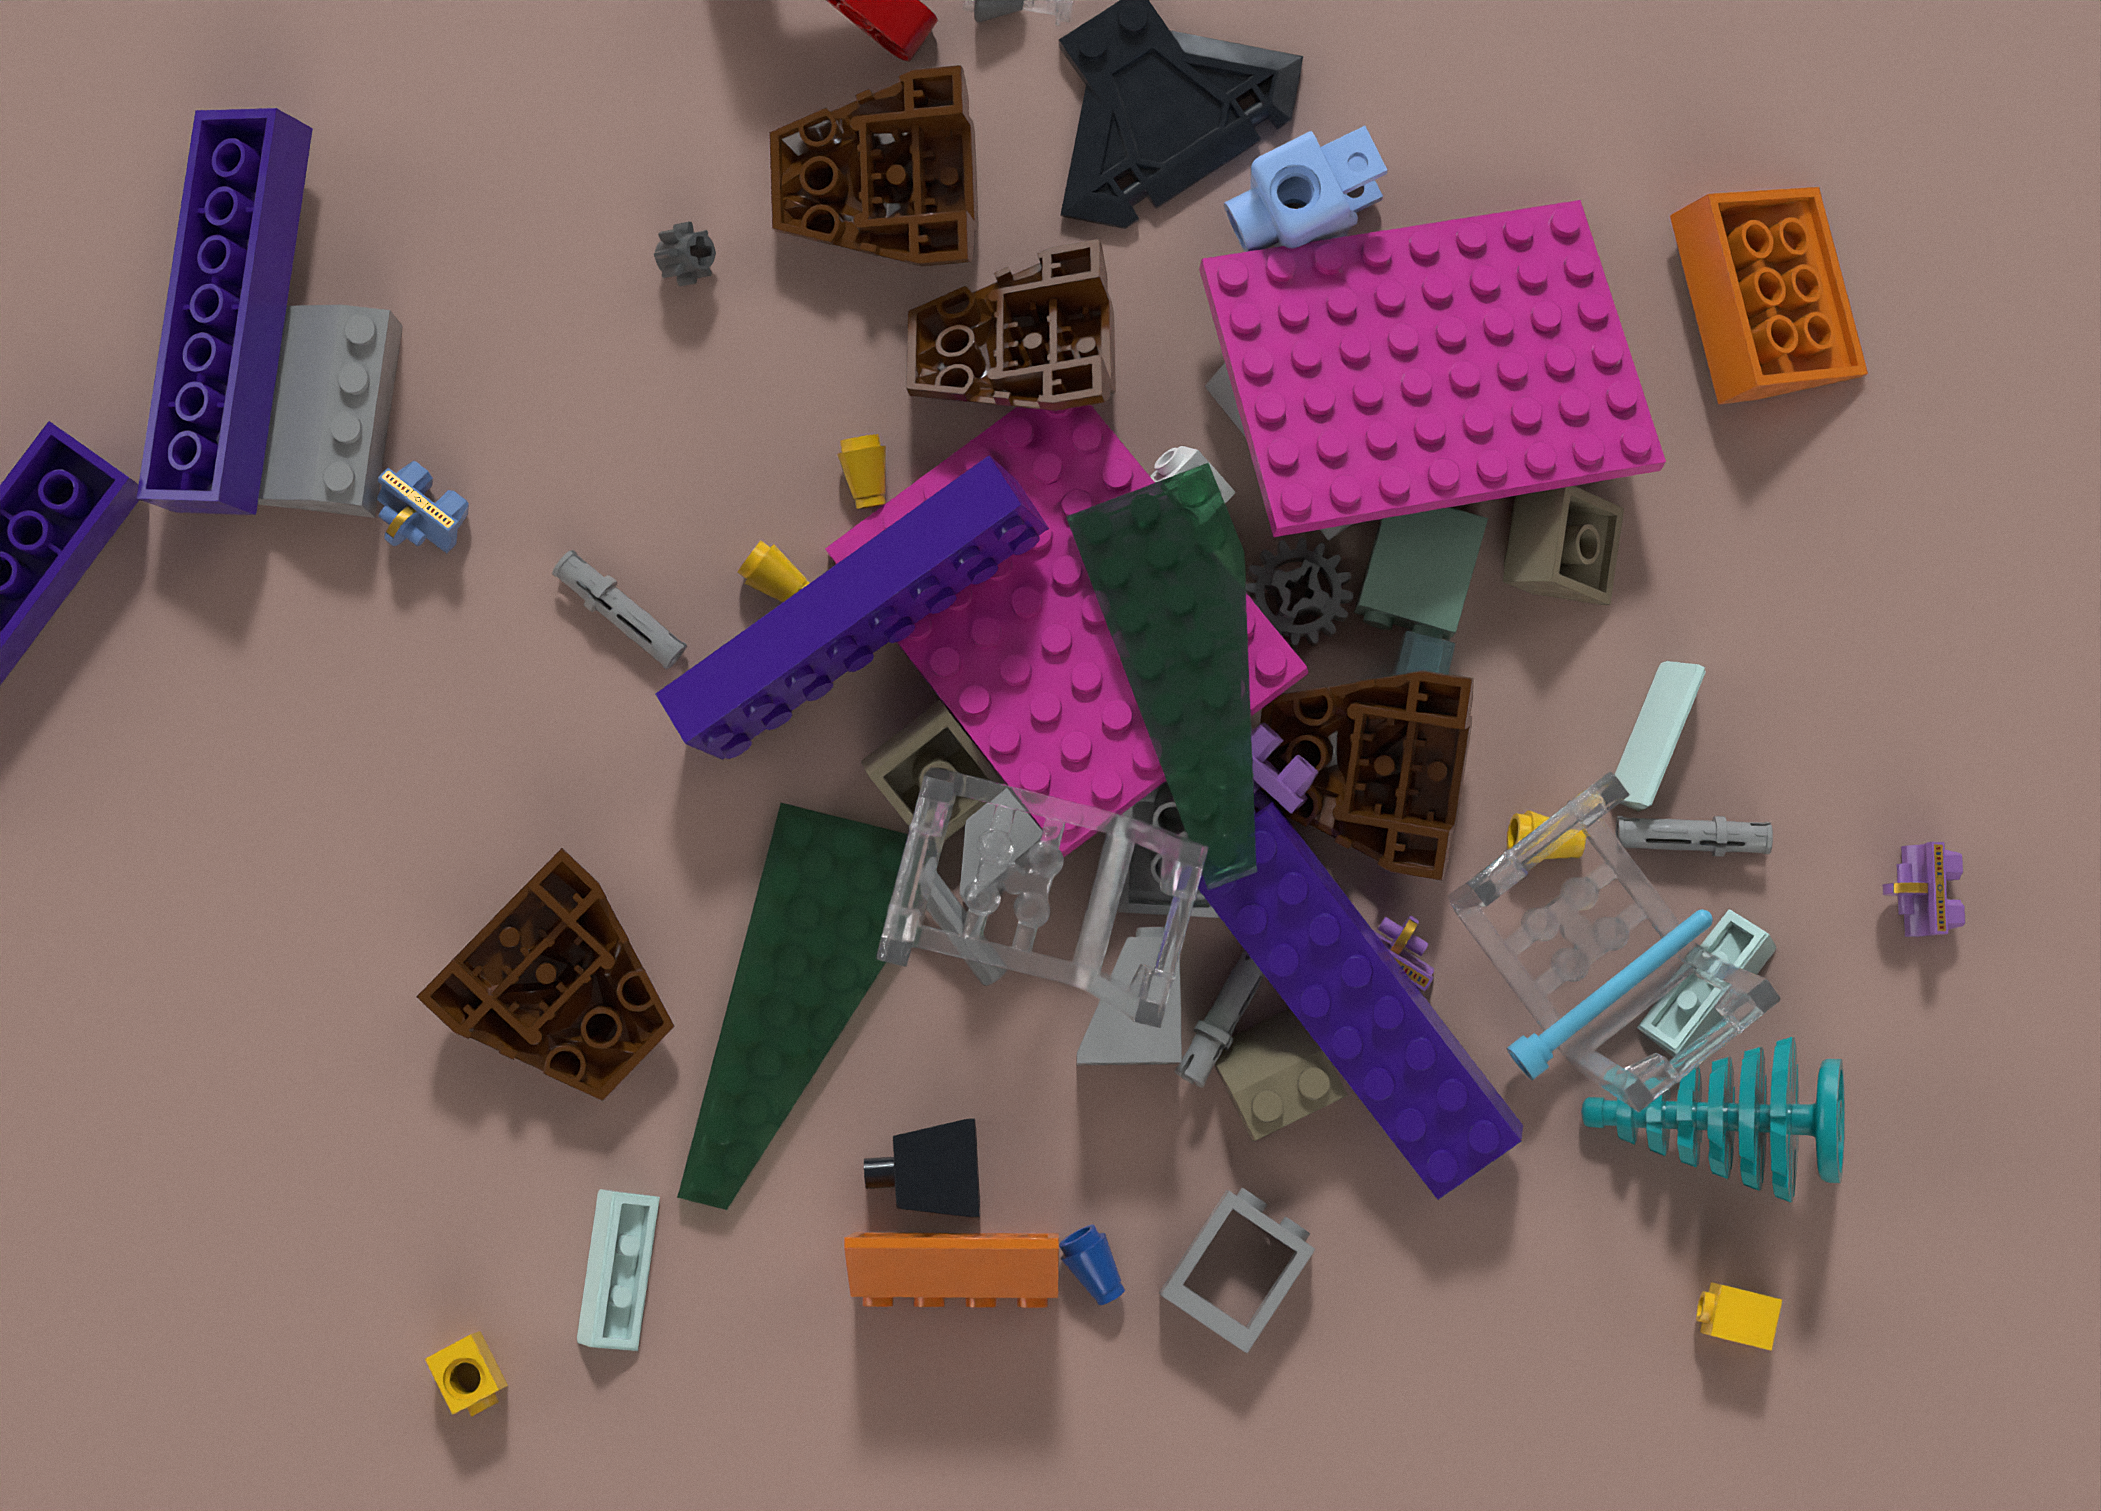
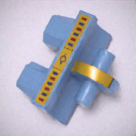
[377,461,469,554]

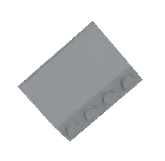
[258,304,403,518]

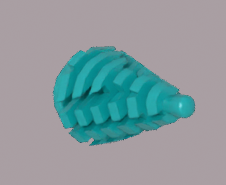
[1581,1037,1845,1202]

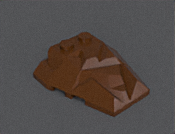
[769,65,979,267]
[906,239,1116,411]
[1252,670,1474,881]
[416,848,675,1101]

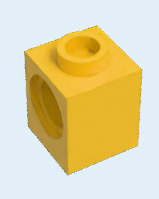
[1696,1282,1782,1351]
[425,1331,508,1417]

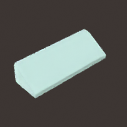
[1607,661,1706,812]
[1637,909,1776,1065]
[577,1189,660,1351]

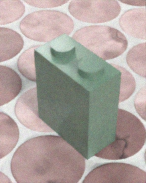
[1354,507,1488,644]

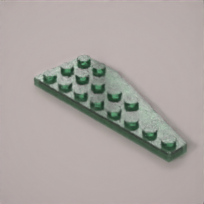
[1066,462,1257,890]
[677,803,926,1210]

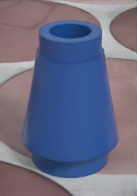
[1059,1224,1125,1305]

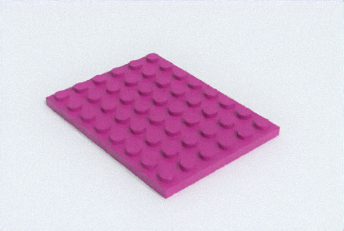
[1199,200,1666,537]
[825,405,1308,858]

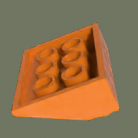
[1670,187,1868,404]
[844,1232,1059,1308]

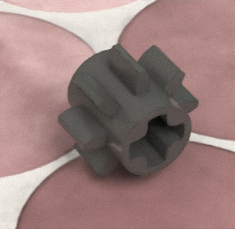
[654,222,716,286]

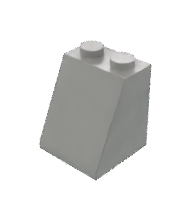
[1076,927,1182,1066]

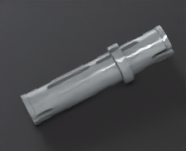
[552,550,687,670]
[1615,816,1773,857]
[1174,949,1264,1088]

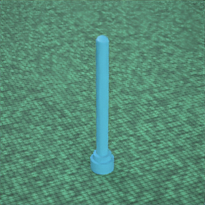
[1506,909,1713,1080]

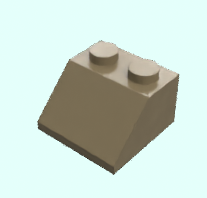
[1503,486,1624,605]
[861,700,1010,852]
[1214,1008,1348,1141]

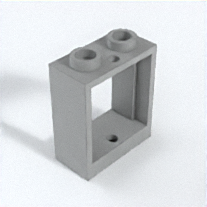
[1159,1188,1315,1353]

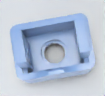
[1224,126,1387,252]

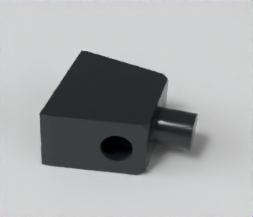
[864,1118,981,1217]

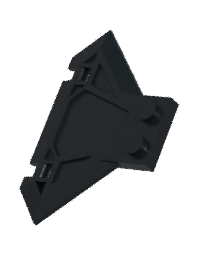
[1059,0,1303,229]

